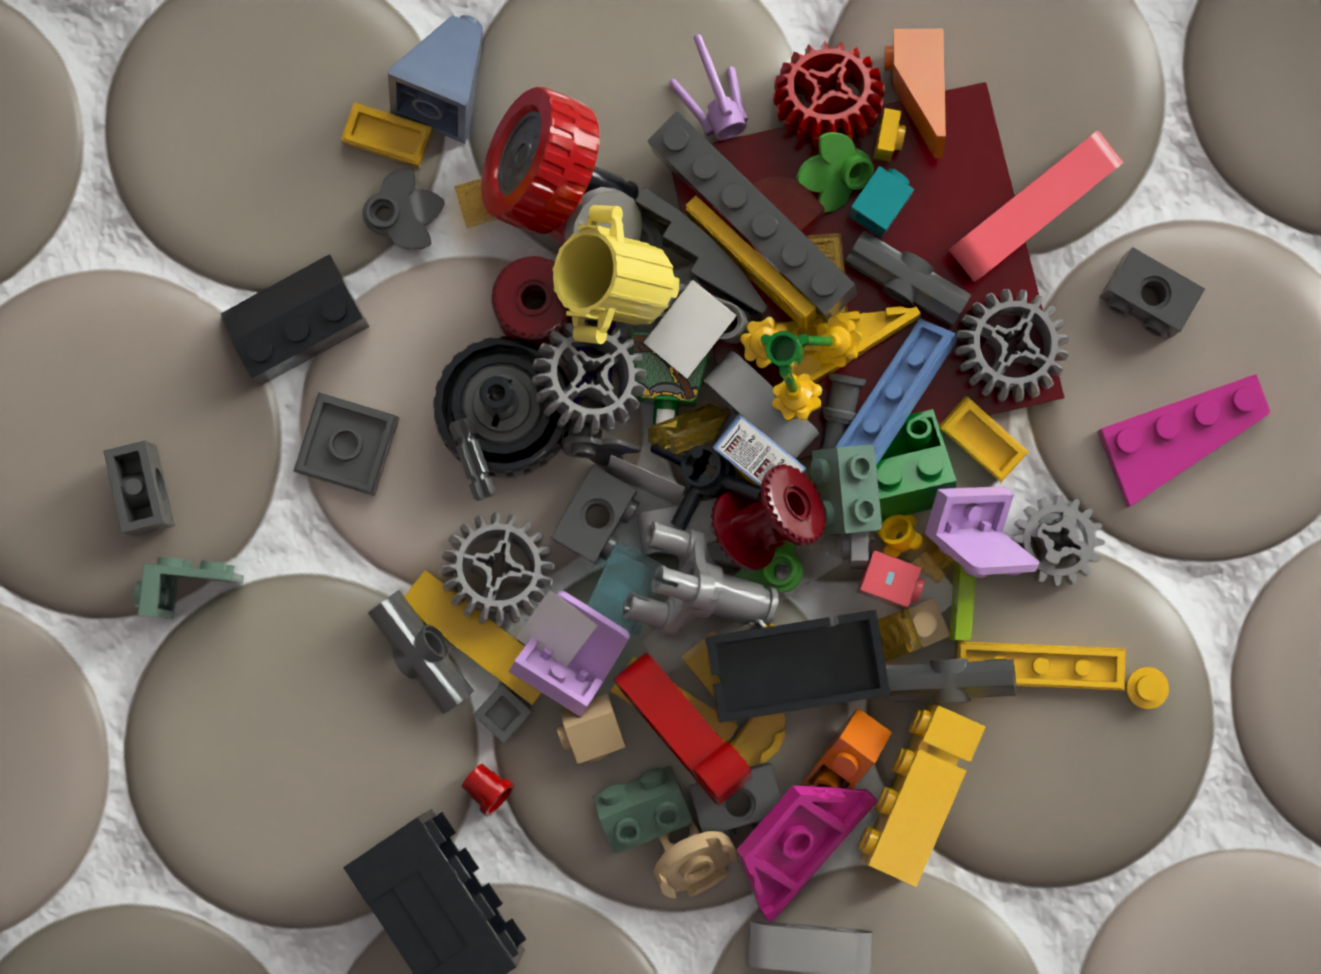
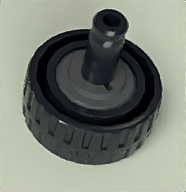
[433,336,573,478]

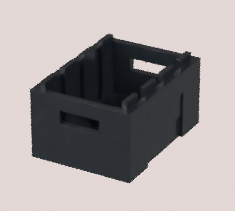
[343,809,526,974]

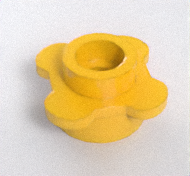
[877,514,923,558]

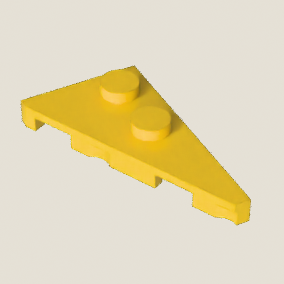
[775,306,921,383]

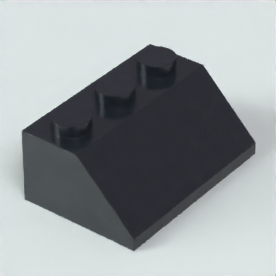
[221,254,370,386]

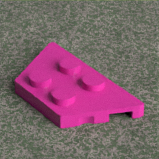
[736,785,878,923]

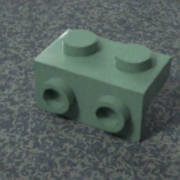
[810,445,882,535]
[593,765,692,854]

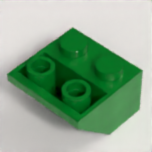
[876,409,957,521]

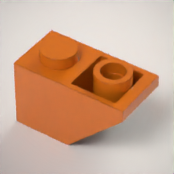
[800,708,892,789]

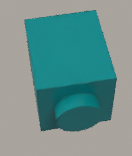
[848,166,914,239]

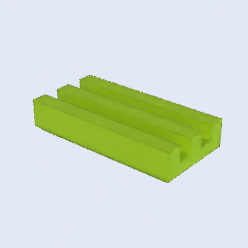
[949,561,976,642]

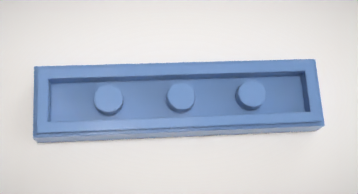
[835,318,958,465]

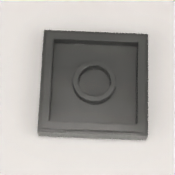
[293,392,399,496]

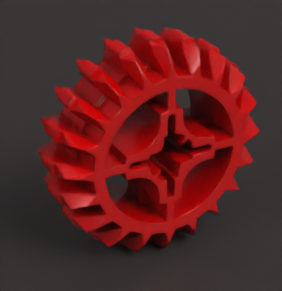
[773,41,885,149]

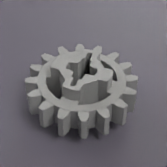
[1011,495,1105,587]

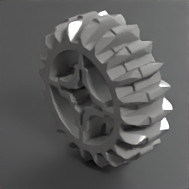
[955,289,1069,402]
[531,320,646,435]
[440,512,555,626]

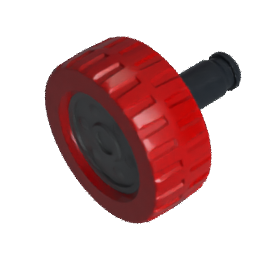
[481,87,639,235]

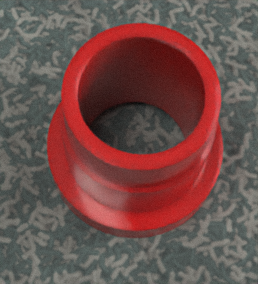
[461,763,515,817]

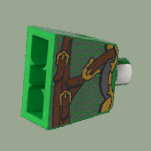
[632,331,709,429]

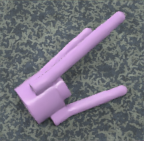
[669,34,748,140]

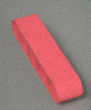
[948,130,1123,282]

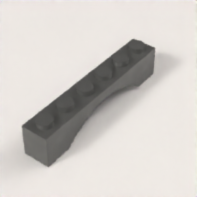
[647,111,857,323]

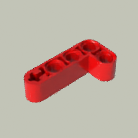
[613,652,752,806]

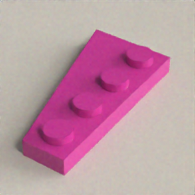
[1098,374,1271,508]

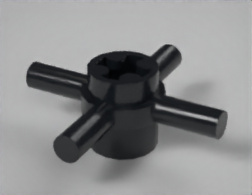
[650,411,762,531]

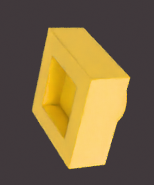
[873,108,906,162]

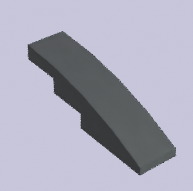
[635,187,767,321]

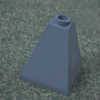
[388,15,483,144]

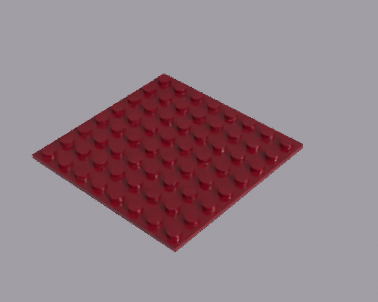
[671,82,1065,460]

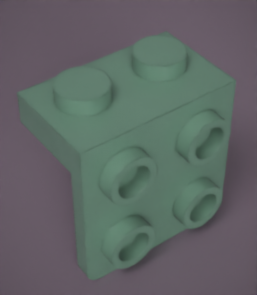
[133,557,244,619]

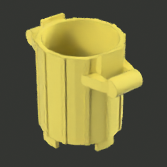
[552,205,679,344]

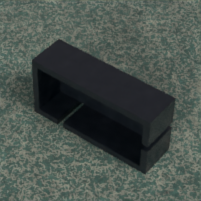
[705,610,891,723]

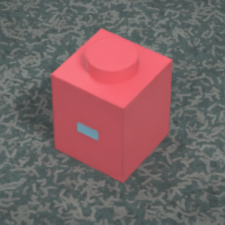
[856,550,925,610]

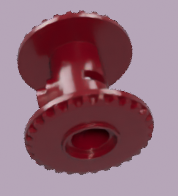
[492,256,573,347]
[711,464,826,571]

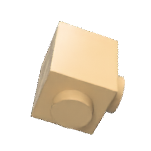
[556,693,626,764]

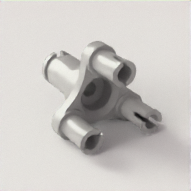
[622,521,778,635]

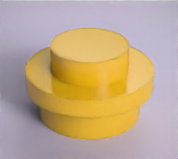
[1126,667,1169,709]

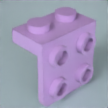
[924,487,1039,578]
[509,591,630,717]

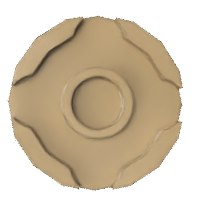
[653,820,738,898]

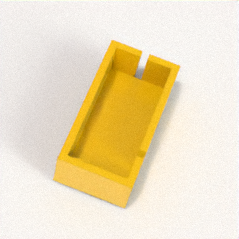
[857,704,986,887]

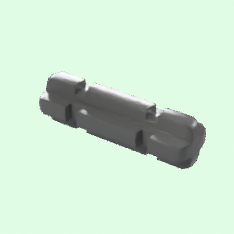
[449,418,496,501]

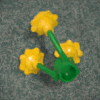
[740,316,862,421]

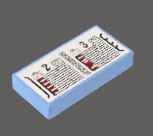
[712,414,806,486]

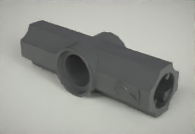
[845,231,971,327]
[368,590,474,714]
[886,658,1016,703]

